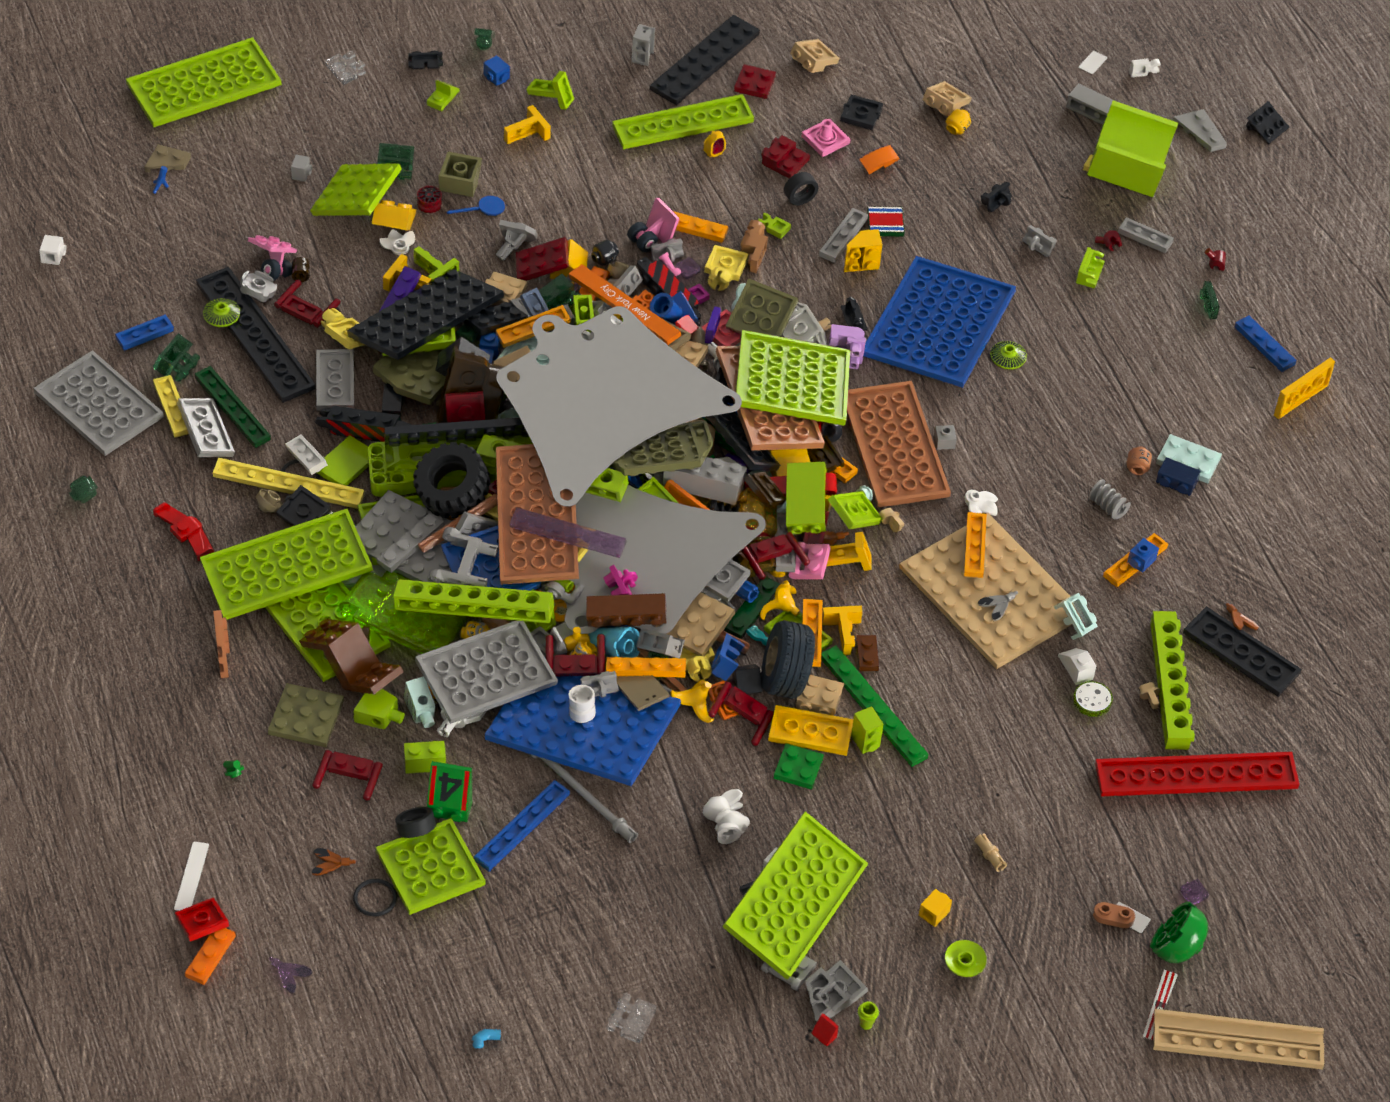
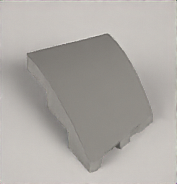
[805,960,868,1022]

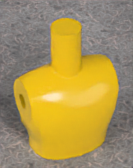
[563,627,590,655]

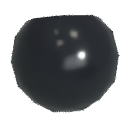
[821,422,843,442]

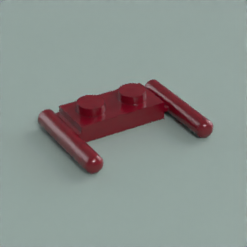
[274,279,341,328]
[741,532,810,580]
[546,634,605,677]
[708,682,774,746]
[312,750,383,801]

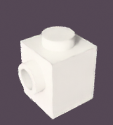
[39,235,66,265]

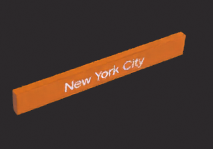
[569,264,681,345]

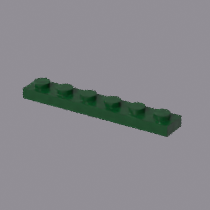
[195,366,271,448]

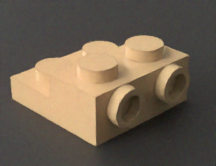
[790,39,840,73]
[923,81,972,116]
[485,272,527,306]
[796,675,844,716]

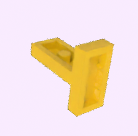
[504,105,551,144]
[383,254,432,292]
[826,532,872,571]
[822,606,863,656]

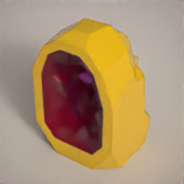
[704,131,726,157]

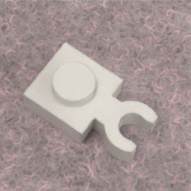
[1129,59,1161,77]

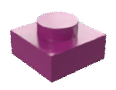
[688,284,710,304]

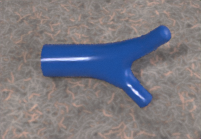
[153,166,169,194]

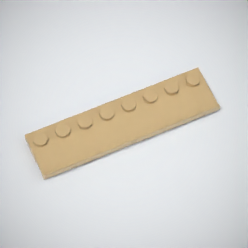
[1153,1009,1324,1069]

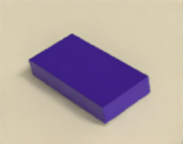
[705,306,721,344]

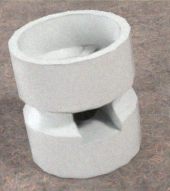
[569,685,596,723]

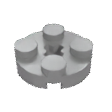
[240,271,277,302]

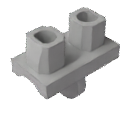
[1022,225,1057,257]
[651,238,684,262]
[580,671,619,698]

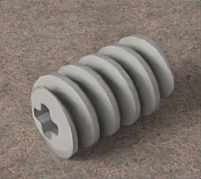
[1090,479,1131,519]

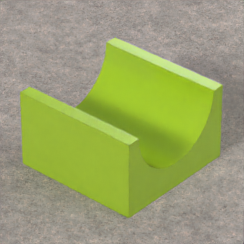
[1087,100,1178,197]

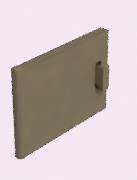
[617,675,670,711]

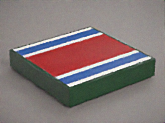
[867,207,905,237]

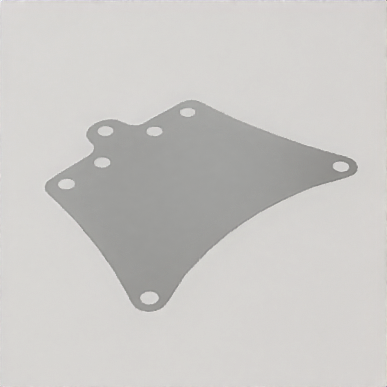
[496,306,742,507]
[538,480,766,634]

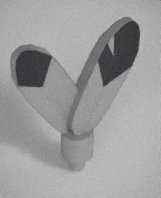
[978,591,1018,621]

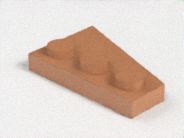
[213,610,230,678]

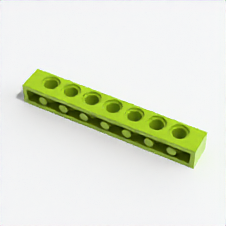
[476,434,629,502]
[393,579,554,623]
[1150,611,1195,750]

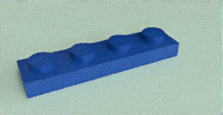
[1234,315,1296,372]

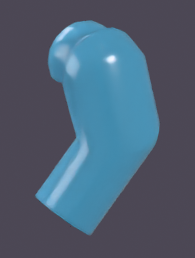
[472,1029,501,1048]

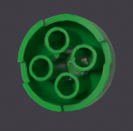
[1150,902,1208,963]

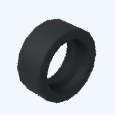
[783,172,819,206]
[395,806,436,838]

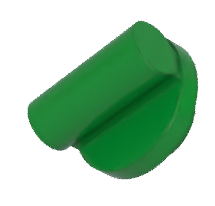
[223,760,244,778]

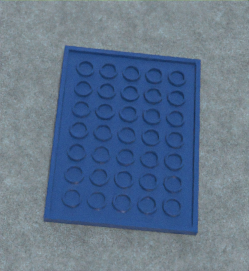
[863,256,1016,388]
[485,657,681,786]

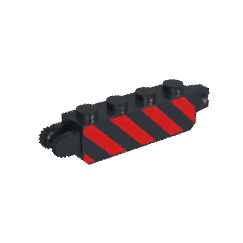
[637,257,701,326]
[315,406,411,442]

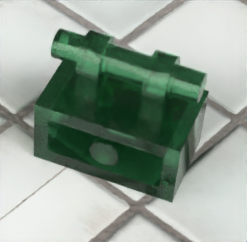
[378,143,415,180]
[539,274,581,310]
[153,333,200,382]

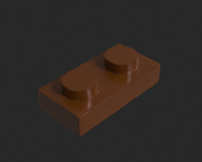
[856,635,879,671]

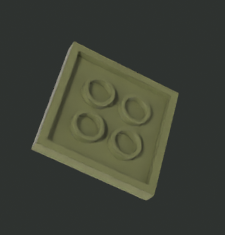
[726,278,798,337]
[268,683,344,748]

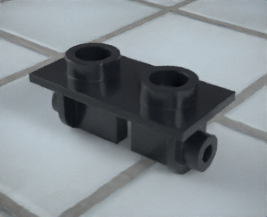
[408,50,443,70]
[840,297,868,331]

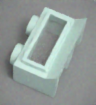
[1054,593,1098,640]

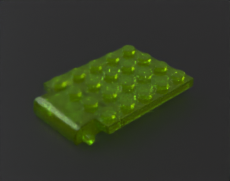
[339,571,470,654]

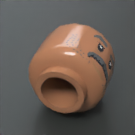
[1126,447,1152,475]

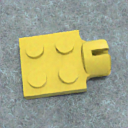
[704,245,749,291]
[321,308,365,349]
[672,647,715,682]

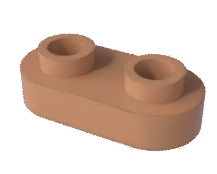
[1093,902,1135,928]

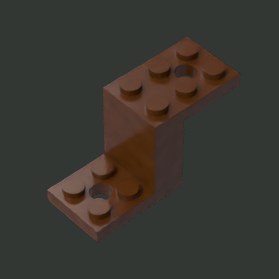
[299,619,403,695]

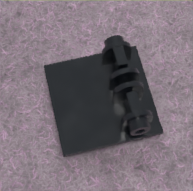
[1246,101,1289,144]

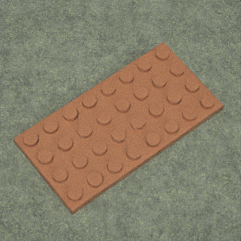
[716,346,825,450]
[847,381,951,508]
[496,444,579,585]

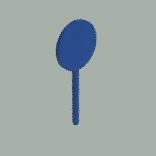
[447,196,505,216]

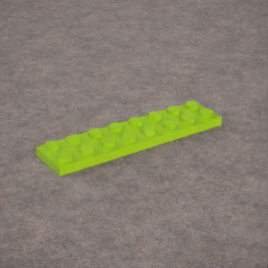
[612,94,754,149]

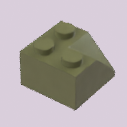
[439,152,482,197]

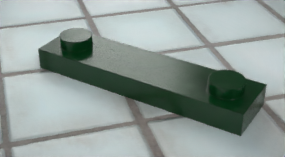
[724,577,780,639]

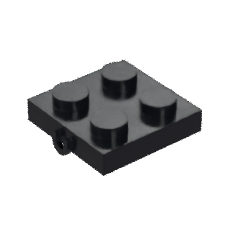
[840,94,883,130]
[276,485,331,526]

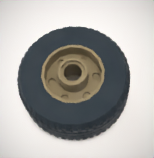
[761,620,815,699]

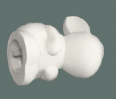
[703,789,750,844]

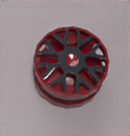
[417,186,442,213]

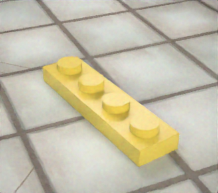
[153,375,189,438]

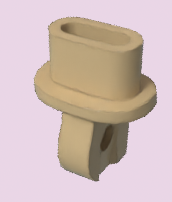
[879,508,904,532]
[1139,682,1160,709]

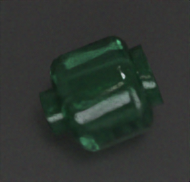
[69,475,98,504]

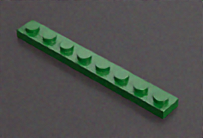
[821,645,928,767]

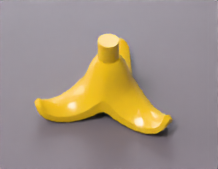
[760,580,801,620]
[670,679,714,723]

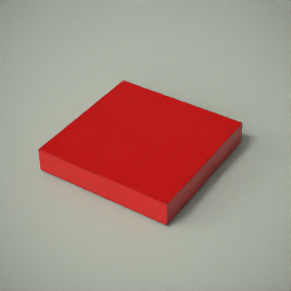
[175,897,229,942]

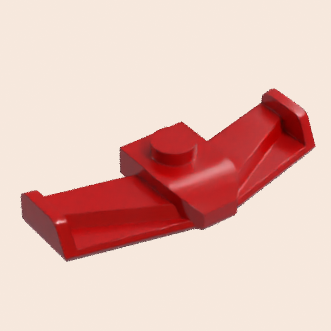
[153,502,215,561]

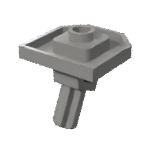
[496,220,538,261]

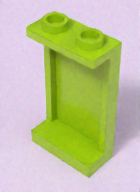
[786,462,827,534]

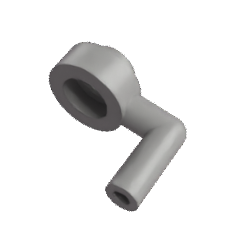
[544,581,585,604]

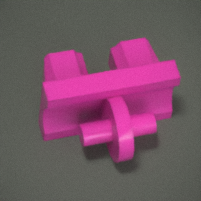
[603,565,638,595]

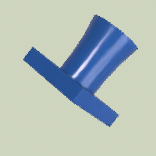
[650,291,699,325]

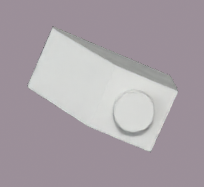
[1058,648,1096,685]

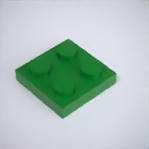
[774,743,824,790]

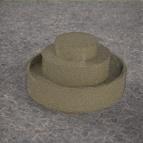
[607,261,629,279]
[256,489,283,513]

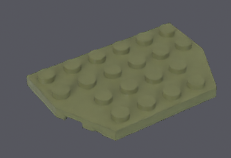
[373,332,480,405]
[610,421,713,476]

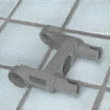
[428,527,499,587]

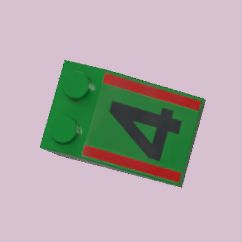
[427,761,472,822]

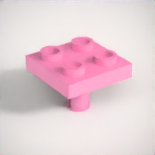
[802,119,850,157]

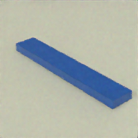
[474,780,570,872]

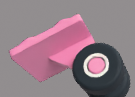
[627,198,679,252]
[248,235,297,281]

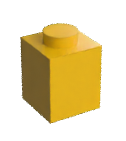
[919,889,952,927]

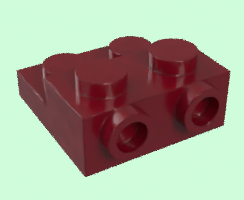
[761,135,810,178]

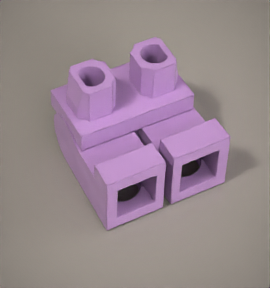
[828,324,866,369]

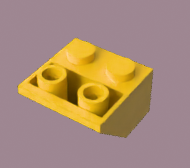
[372,200,417,230]
[844,229,882,272]

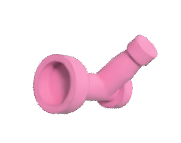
[658,252,682,276]

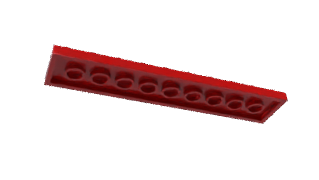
[1095,752,1300,797]

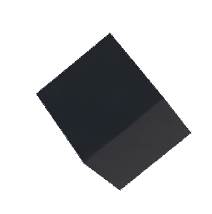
[732,664,763,694]

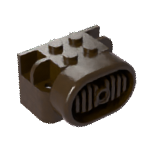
[436,345,508,423]

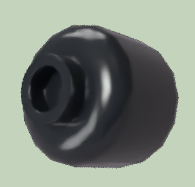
[591,240,619,266]

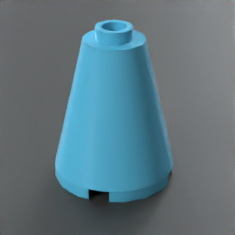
[588,627,640,658]

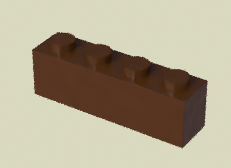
[586,593,667,628]

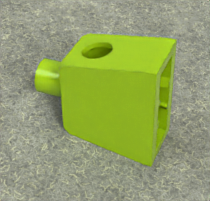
[354,689,405,729]

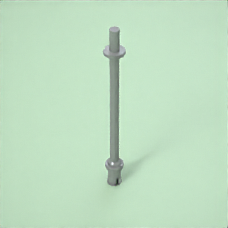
[531,755,638,843]

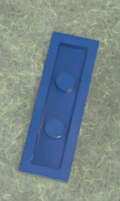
[115,314,174,351]

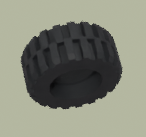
[413,442,490,518]

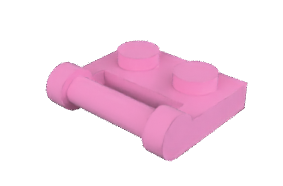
[789,542,831,579]

